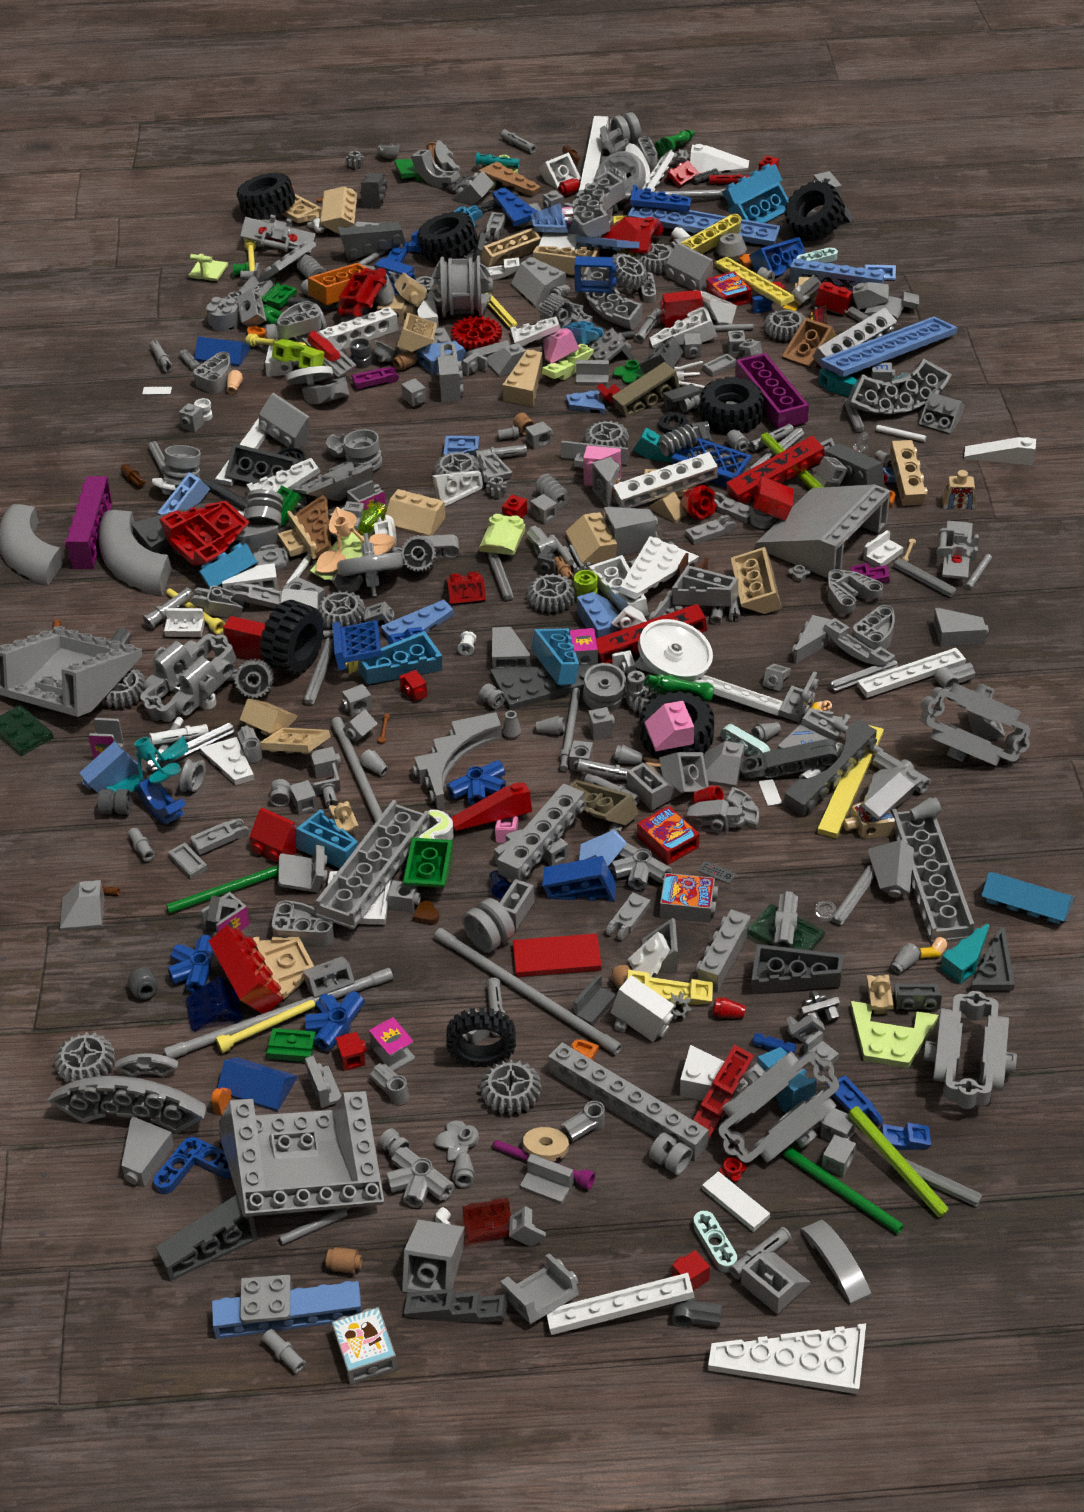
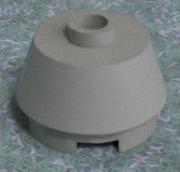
[716,233,747,261]

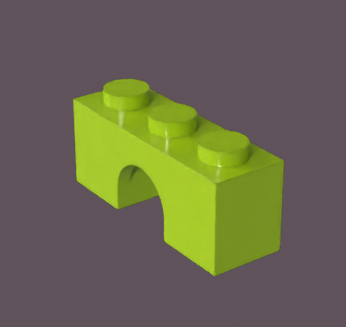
[272,339,325,368]

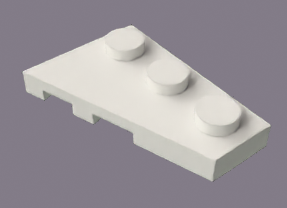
[511,317,561,347]
[432,471,484,506]
[199,737,254,785]

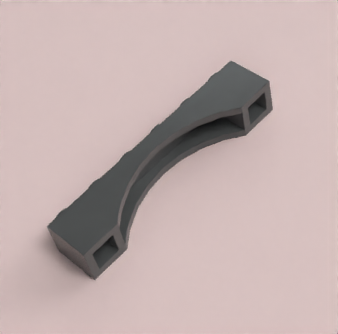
[784,719,877,817]

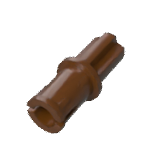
[562,145,580,164]
[120,464,145,488]

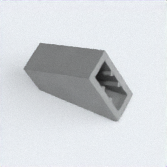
[933,608,989,647]
[492,627,530,669]
[868,840,914,897]
[122,1117,175,1187]

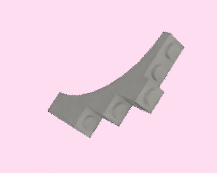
[412,712,502,809]

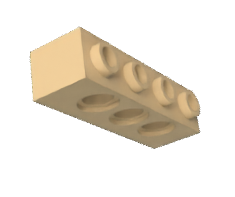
[480,228,541,267]
[889,440,927,506]

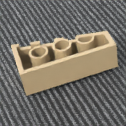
[503,349,543,407]

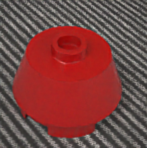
[682,485,717,520]

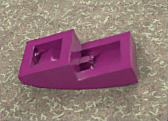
[851,563,890,583]

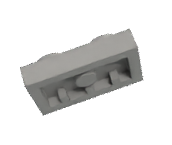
[305,1056,341,1108]

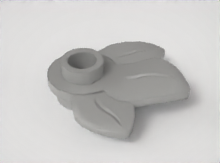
[434,1120,479,1162]

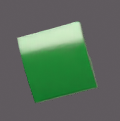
[394,159,424,182]

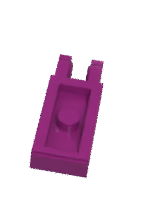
[351,367,399,389]

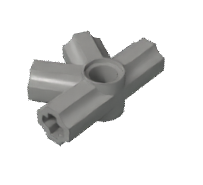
[611,842,672,890]
[386,1147,455,1208]

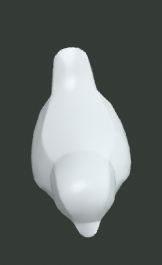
[307,217,328,233]

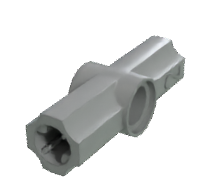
[872,750,931,794]
[774,891,798,948]

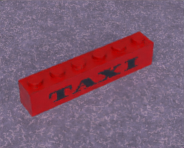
[726,435,824,504]
[596,604,708,664]

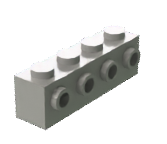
[696,909,751,992]

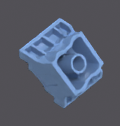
[530,203,570,233]

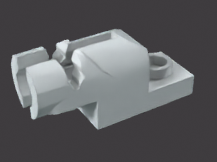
[374,515,397,547]

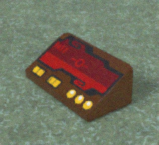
[810,305,827,324]

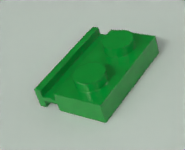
[261,283,297,309]
[277,485,302,526]
[266,1028,316,1062]

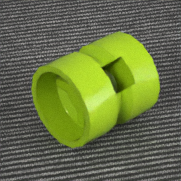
[574,570,598,601]

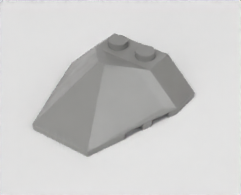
[293,461,373,502]

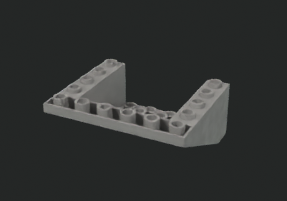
[756,484,890,579]
[0,626,142,717]
[219,1091,384,1217]

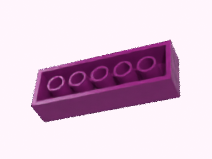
[735,353,809,429]
[65,476,113,569]

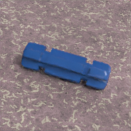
[752,1033,796,1053]

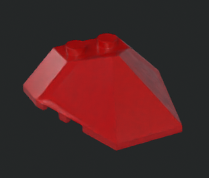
[598,217,664,253]
[159,501,249,565]

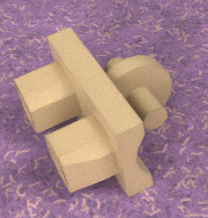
[329,801,359,836]
[867,975,893,1014]

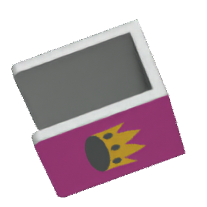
[346,480,386,520]
[570,628,598,665]
[88,718,124,759]
[201,892,250,933]
[369,1017,415,1072]

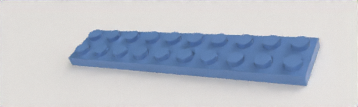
[628,206,780,246]
[820,317,958,377]

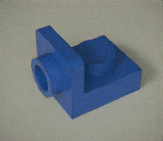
[752,295,774,314]

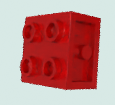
[446,571,486,604]

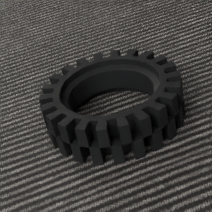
[446,1007,516,1068]

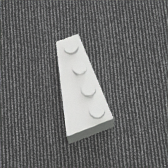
[588,555,649,616]

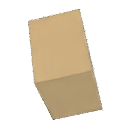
[649,492,687,523]

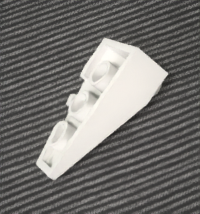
[650,306,717,348]

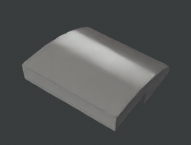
[865,296,904,320]

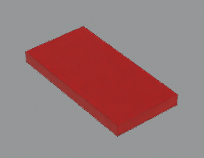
[513,933,602,977]

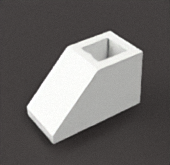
[611,605,647,630]

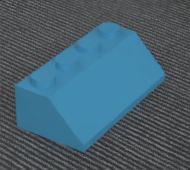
[728,182,789,223]
[982,872,1075,924]

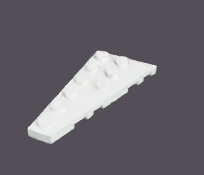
[618,536,699,599]
[708,1323,866,1394]

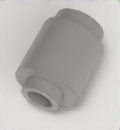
[726,430,749,452]

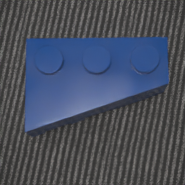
[542,856,616,902]

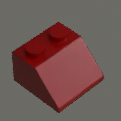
[814,282,854,315]
[249,807,299,862]

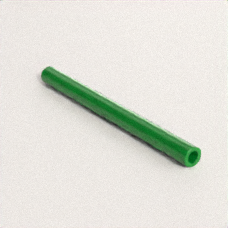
[166,865,278,914]
[784,1147,904,1235]

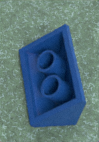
[194,337,250,367]
[218,1057,297,1112]

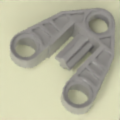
[301,376,350,404]
[828,569,883,614]

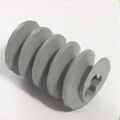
[296,254,327,279]
[659,424,698,456]
[535,474,569,509]

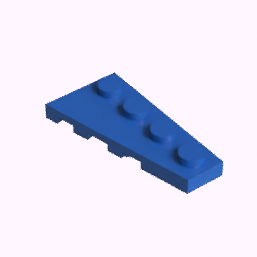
[630,185,691,211]

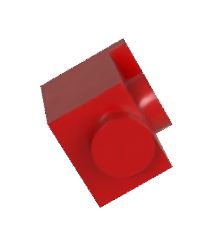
[399,670,428,702]

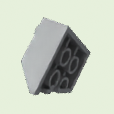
[511,257,566,308]

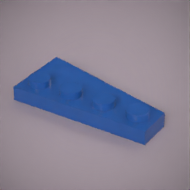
[493,188,538,227]

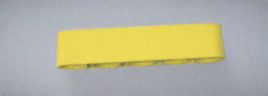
[681,214,741,254]

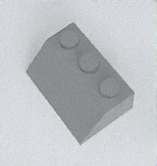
[666,243,713,291]
[258,393,310,448]

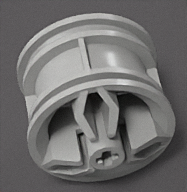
[430,255,493,318]

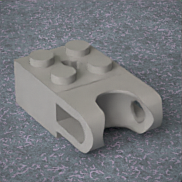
[438,343,464,402]

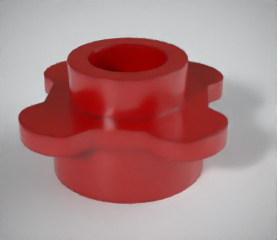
[719,1157,746,1182]

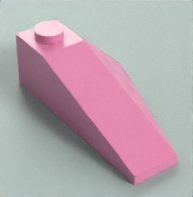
[543,328,579,363]

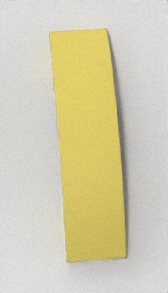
[627,970,713,1005]

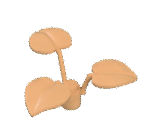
[316,507,396,574]

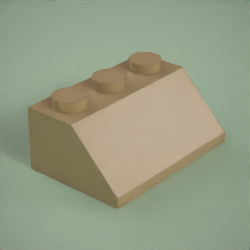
[384,489,446,536]
[565,512,617,565]

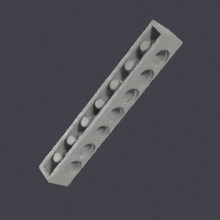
[548,1042,709,1161]

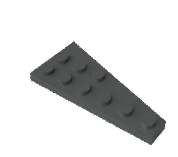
[490,664,596,710]

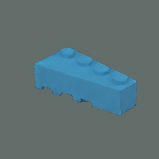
[722,164,783,208]
[531,628,579,686]
[358,631,443,685]

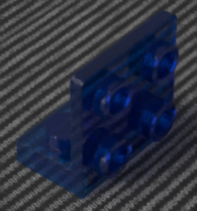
[186,976,242,1032]

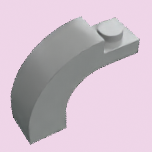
[411,150,461,188]
[494,829,568,866]

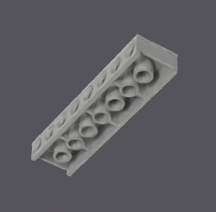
[316,800,430,929]
[892,809,974,943]

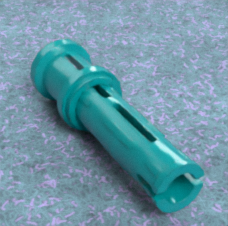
[476,152,520,168]

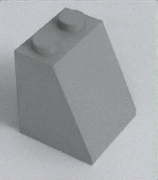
[604,507,658,556]
[402,1220,465,1293]

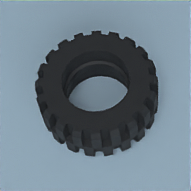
[236,172,296,220]
[784,181,845,241]
[417,211,478,263]
[700,377,764,434]
[260,600,325,675]
[640,691,714,759]

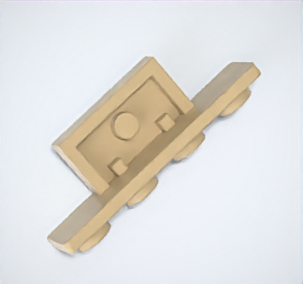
[278,511,317,559]

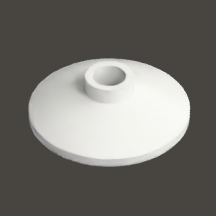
[152,478,179,495]

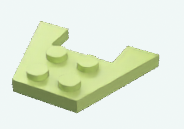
[850,1001,939,1068]

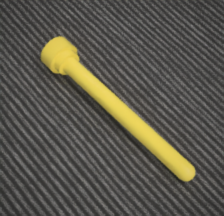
[244,238,257,271]
[246,334,307,347]
[166,589,225,634]
[215,1000,315,1054]

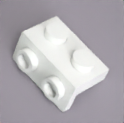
[164,608,205,637]

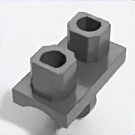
[797,990,840,1023]

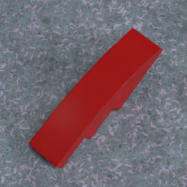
[693,1044,754,1140]

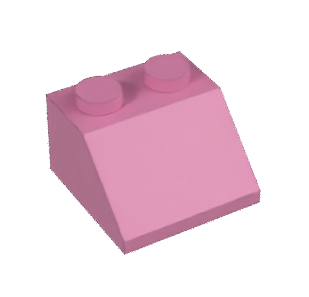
[583,445,621,486]
[645,701,694,751]

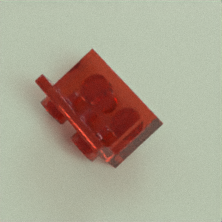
[462,1198,511,1244]

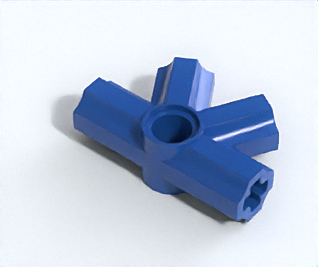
[446,760,506,805]
[167,935,214,994]
[305,991,365,1052]

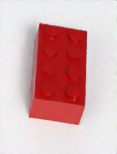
[208,925,284,1014]

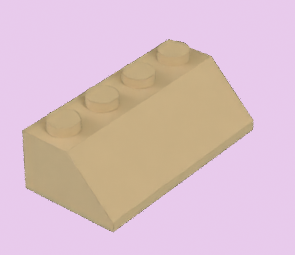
[319,186,357,234]
[397,313,437,352]
[731,547,782,614]

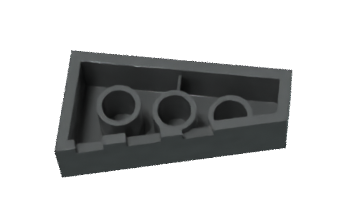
[337,222,406,261]
[824,443,885,488]
[751,944,844,994]
[156,1195,258,1281]

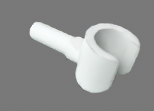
[435,1207,451,1225]

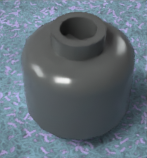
[128,968,158,1000]

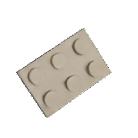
[260,727,330,754]

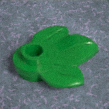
[613,360,645,384]

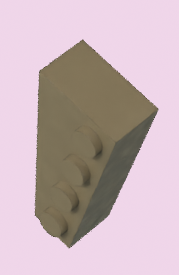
[612,362,680,418]

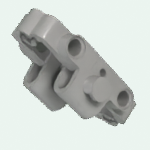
[140,634,236,722]
[920,683,1030,766]
[923,991,1017,1109]
[719,1051,839,1163]

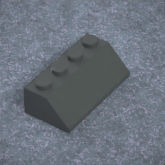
[225,443,302,484]

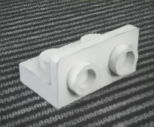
[863,530,903,567]

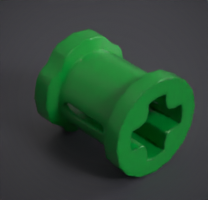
[233,262,249,277]

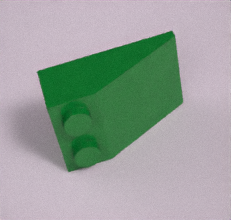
[403,837,454,888]

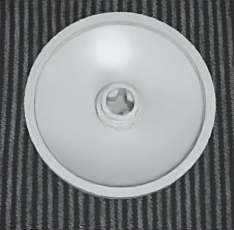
[638,619,713,681]

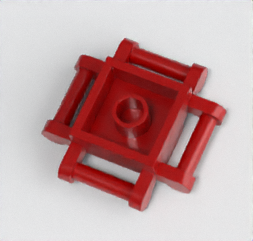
[337,268,387,317]

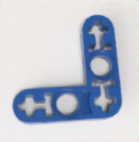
[153,1137,232,1194]

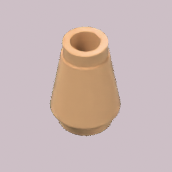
[227,370,243,394]

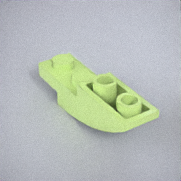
[542,344,594,380]

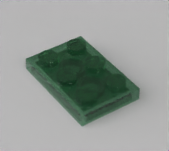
[0,704,54,757]
[748,903,825,951]

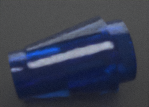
[489,870,511,899]

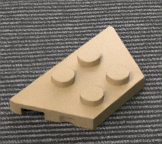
[281,194,321,223]
[253,937,314,999]

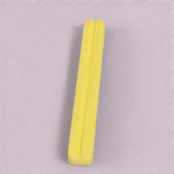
[485,293,517,329]

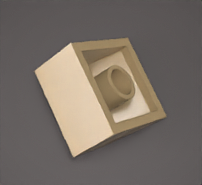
[240,698,297,736]

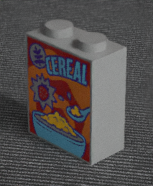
[660,873,718,923]

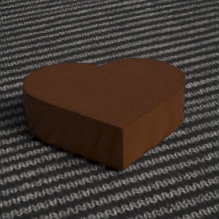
[413,901,439,925]

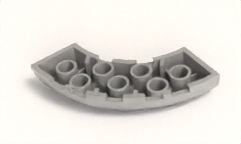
[572,171,626,237]
[583,267,642,330]
[847,358,952,415]
[0,504,63,586]
[98,510,172,596]
[48,1076,206,1134]

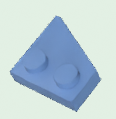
[566,391,605,414]
[444,436,480,455]

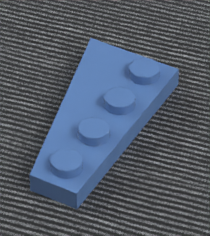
[381,600,454,638]

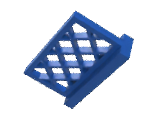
[671,437,752,488]
[332,620,382,670]

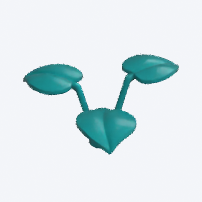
[106,735,189,792]

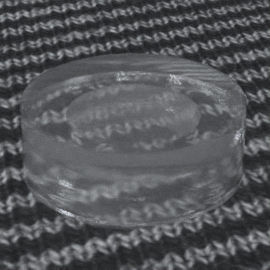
[815,901,837,921]

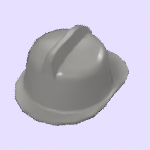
[374,340,399,363]

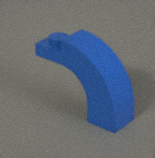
[134,778,186,824]

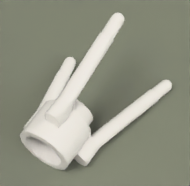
[674,361,705,389]

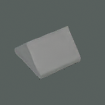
[967,710,1005,740]
[642,918,678,973]

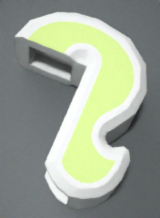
[418,810,454,840]

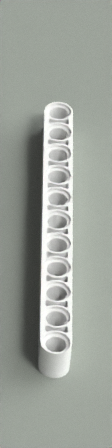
[579,116,609,191]

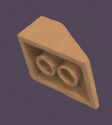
[782,317,836,367]

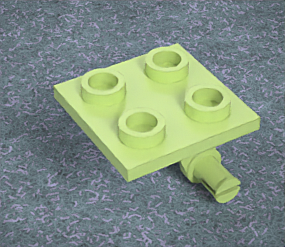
[189,254,228,281]

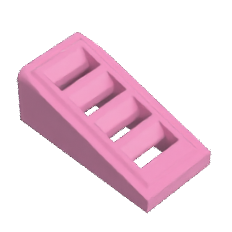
[495,815,519,843]

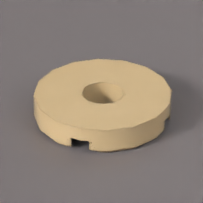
[523,1127,569,1162]

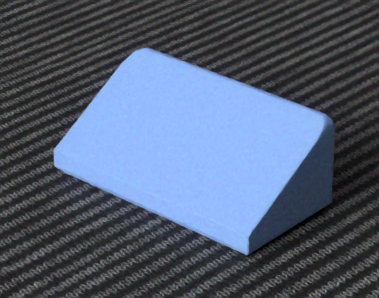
[865,265,896,281]

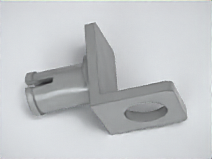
[240,263,276,288]
[313,763,340,808]

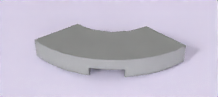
[570,303,592,323]
[726,787,759,829]
[115,1053,178,1077]

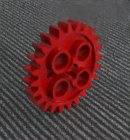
[451,315,502,350]

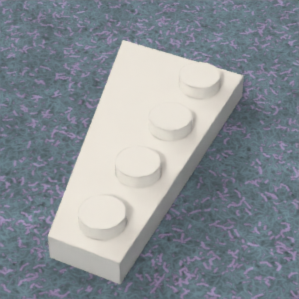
[247,458,321,492]

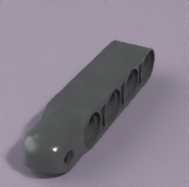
[740,739,839,779]

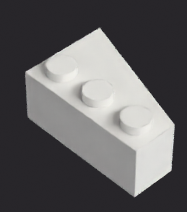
[680,1045,748,1101]

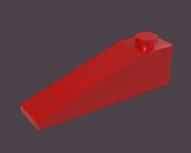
[451,782,532,831]

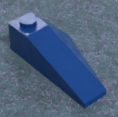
[749,237,805,277]

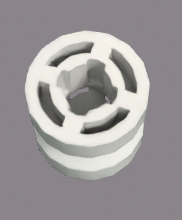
[194,398,213,421]

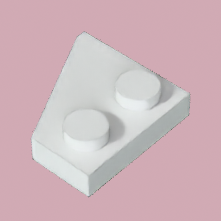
[628,932,670,977]

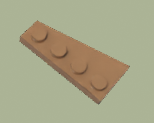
[478,162,541,196]
[295,494,332,559]

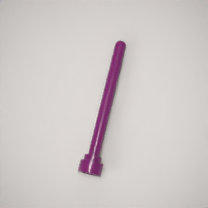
[493,1140,596,1190]

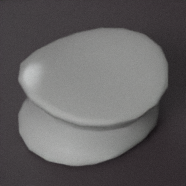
[179,759,206,792]

